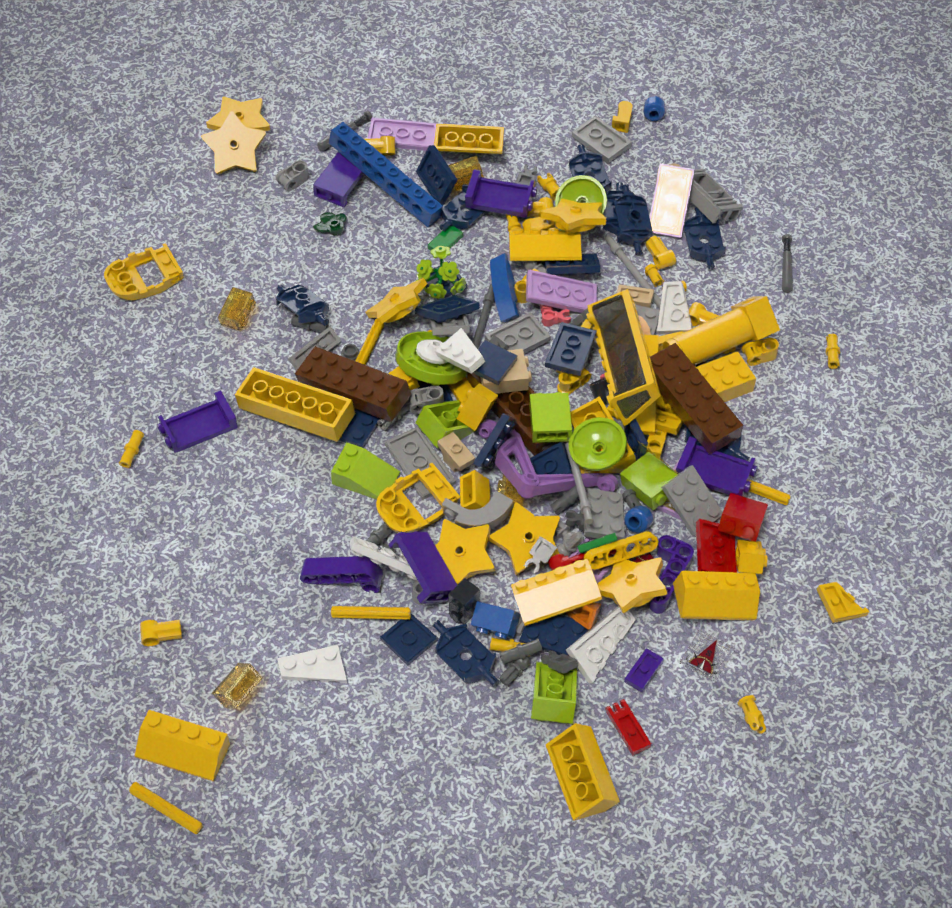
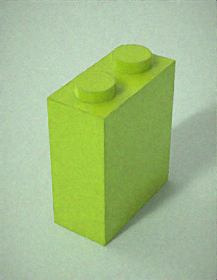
[529,392,572,443]
[620,452,678,510]

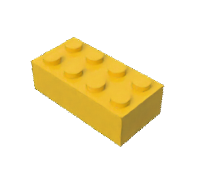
[696,351,756,402]

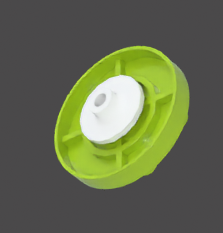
[395,331,467,386]

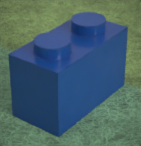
[470,601,521,639]

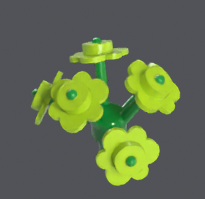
[416,246,466,299]

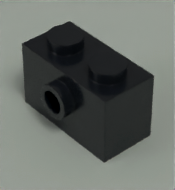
[448,578,480,624]

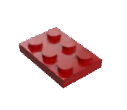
[696,518,737,573]

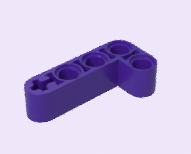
[649,535,694,614]
[300,556,383,593]

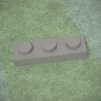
[288,326,341,371]

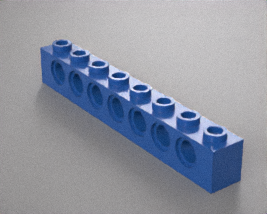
[329,122,443,227]

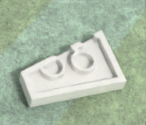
[657,281,693,334]
[435,328,485,374]
[277,645,347,684]

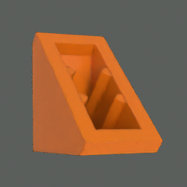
[566,602,601,629]

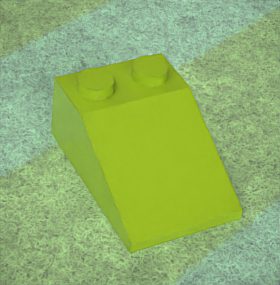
[415,400,478,448]
[331,442,400,500]
[531,662,577,724]

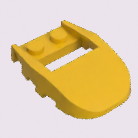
[104,243,184,300]
[376,463,460,533]

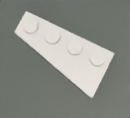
[349,536,417,580]
[566,606,635,684]

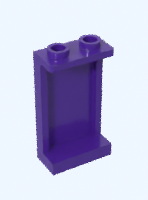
[313,152,364,208]
[465,170,537,218]
[157,390,238,454]
[676,437,758,496]
[389,531,457,604]

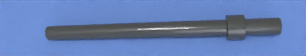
[472,284,495,349]

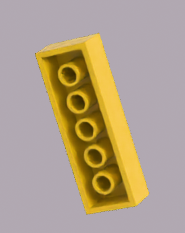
[235,367,355,442]

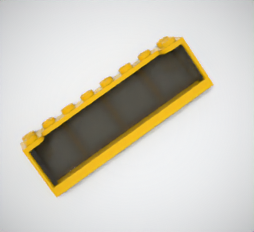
[586,289,661,426]

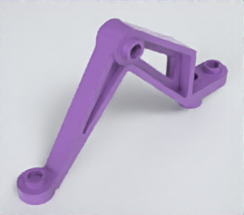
[478,419,618,499]

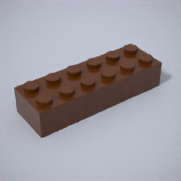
[650,343,744,455]
[294,346,411,423]
[467,372,560,456]

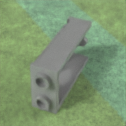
[689,169,743,223]

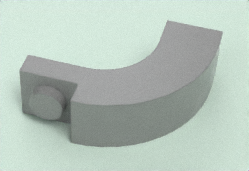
[442,491,513,529]

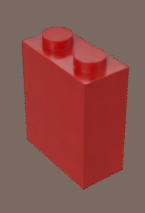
[718,493,768,542]

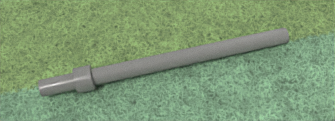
[605,235,661,309]
[564,441,593,524]

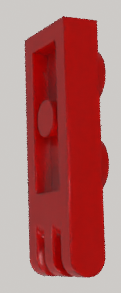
[605,699,652,756]

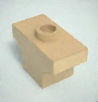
[438,432,475,473]

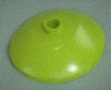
[555,175,607,215]
[569,417,627,471]

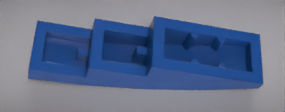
[490,253,519,323]

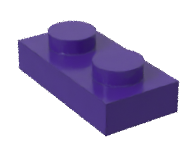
[624,648,664,693]

